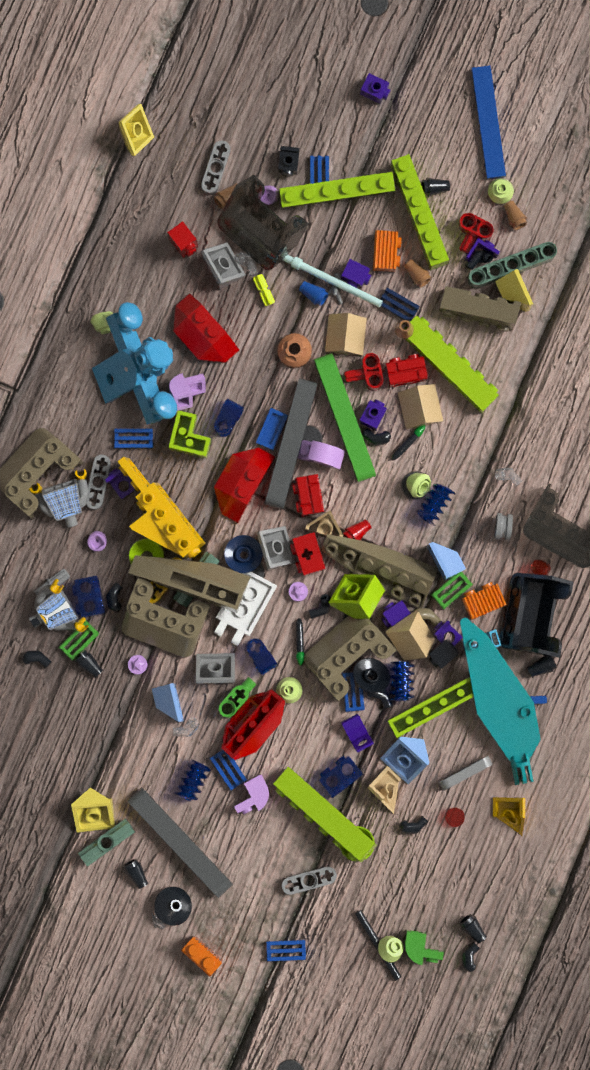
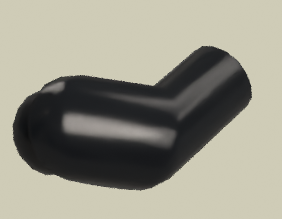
[309,594,331,619]
[399,815,428,834]

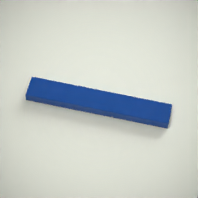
[471,65,506,180]

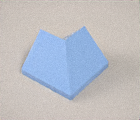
[427,542,466,581]
[152,683,184,722]
[380,736,429,784]

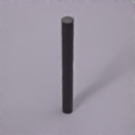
[355,910,402,981]

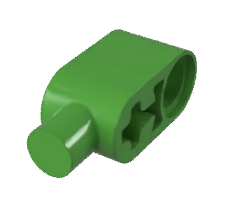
[219,677,257,718]

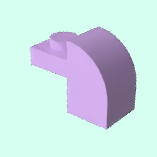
[169,374,206,411]
[298,440,345,469]
[234,774,269,815]

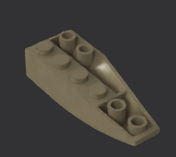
[321,534,438,608]
[128,555,251,613]

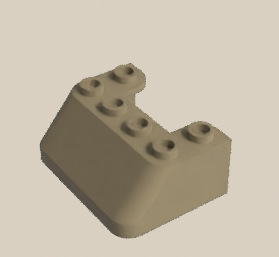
[0,428,84,519]
[121,577,211,657]
[304,616,397,701]

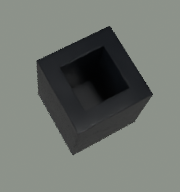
[429,639,460,669]

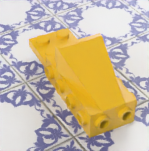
[118,457,206,558]

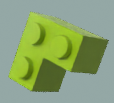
[169,410,211,459]

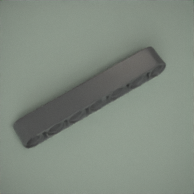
[265,378,318,509]
[127,787,233,898]

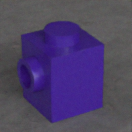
[360,73,391,104]
[341,259,372,289]
[359,399,387,431]
[381,600,411,628]

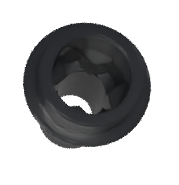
[421,178,450,197]
[74,650,103,678]
[527,656,557,677]
[123,859,148,889]
[459,914,487,944]

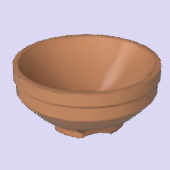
[277,333,312,368]

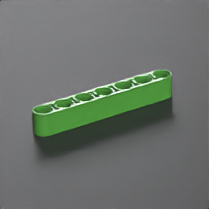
[314,353,376,482]

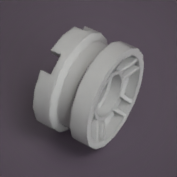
[494,513,513,541]

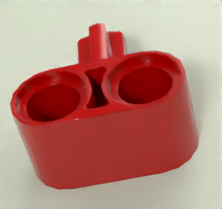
[458,213,494,254]
[344,353,383,391]

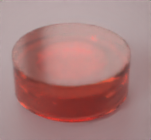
[530,559,551,575]
[445,807,465,827]

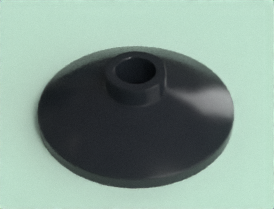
[353,658,390,693]
[154,887,192,926]

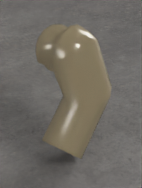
[415,608,442,627]

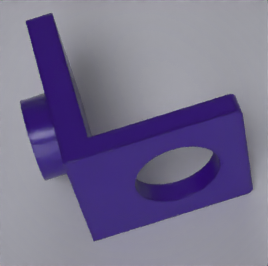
[465,238,500,262]
[105,468,135,499]
[433,620,462,646]
[341,714,374,753]

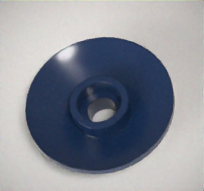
[224,535,263,573]

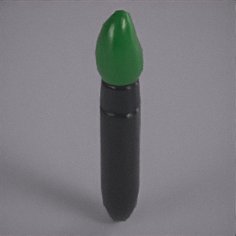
[392,425,426,460]
[296,618,305,666]

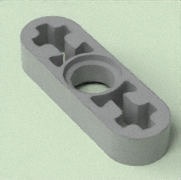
[202,141,231,195]
[86,455,111,510]
[439,756,492,791]
[282,866,337,895]

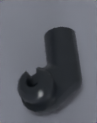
[465,250,493,270]
[362,428,391,446]
[106,582,123,612]
[22,650,52,669]
[367,689,393,709]
[462,942,480,972]

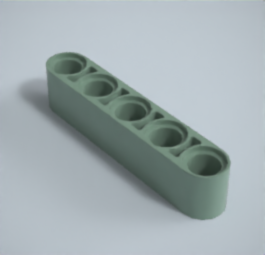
[468,242,557,289]

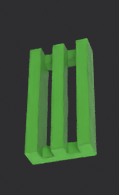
[431,572,473,610]
[59,620,100,661]

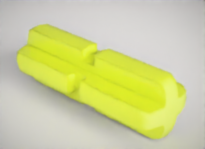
[253,274,275,306]

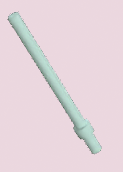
[279,252,383,307]

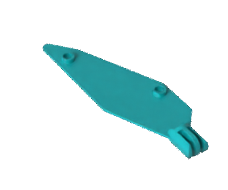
[460,618,541,785]

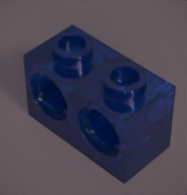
[72,576,106,618]
[318,755,363,798]

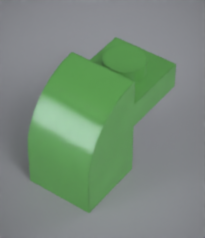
[405,930,444,965]

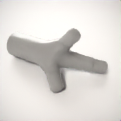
[327,273,343,304]

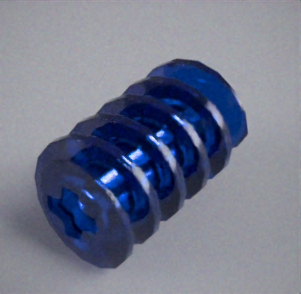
[416,483,456,526]
[390,662,414,701]
[174,759,211,802]

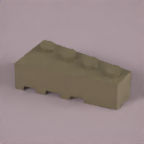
[439,286,521,332]

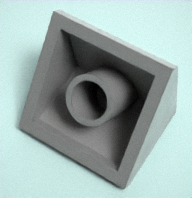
[201,242,245,290]
[257,526,296,571]
[196,653,235,684]

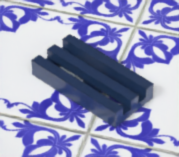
[380,287,420,322]

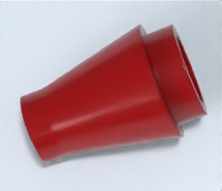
[342,519,372,540]

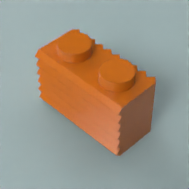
[373,230,402,272]
[461,582,507,620]
[181,935,222,977]

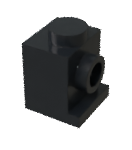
[278,146,300,176]

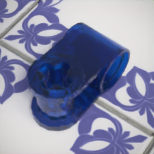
[214,398,245,437]
[246,639,278,676]

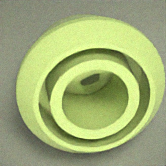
[488,178,514,204]
[90,311,113,334]
[406,473,431,498]
[276,677,303,703]
[378,936,404,962]

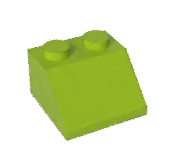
[329,574,385,619]

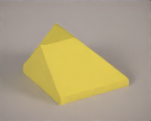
[119,104,154,156]
[495,269,533,312]
[71,787,115,832]

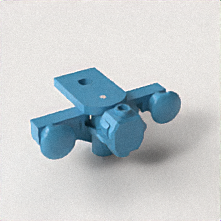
[92,302,177,425]

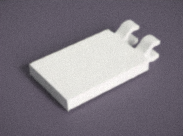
[215,572,277,646]

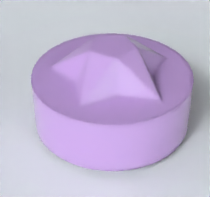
[259,185,279,205]
[87,531,107,551]
[289,582,308,602]
[128,655,148,675]

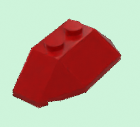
[173,294,240,363]
[214,448,275,523]
[221,689,285,760]

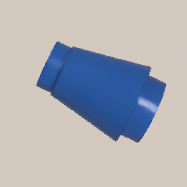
[299,281,328,306]

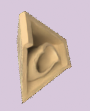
[305,510,343,537]
[367,766,401,814]

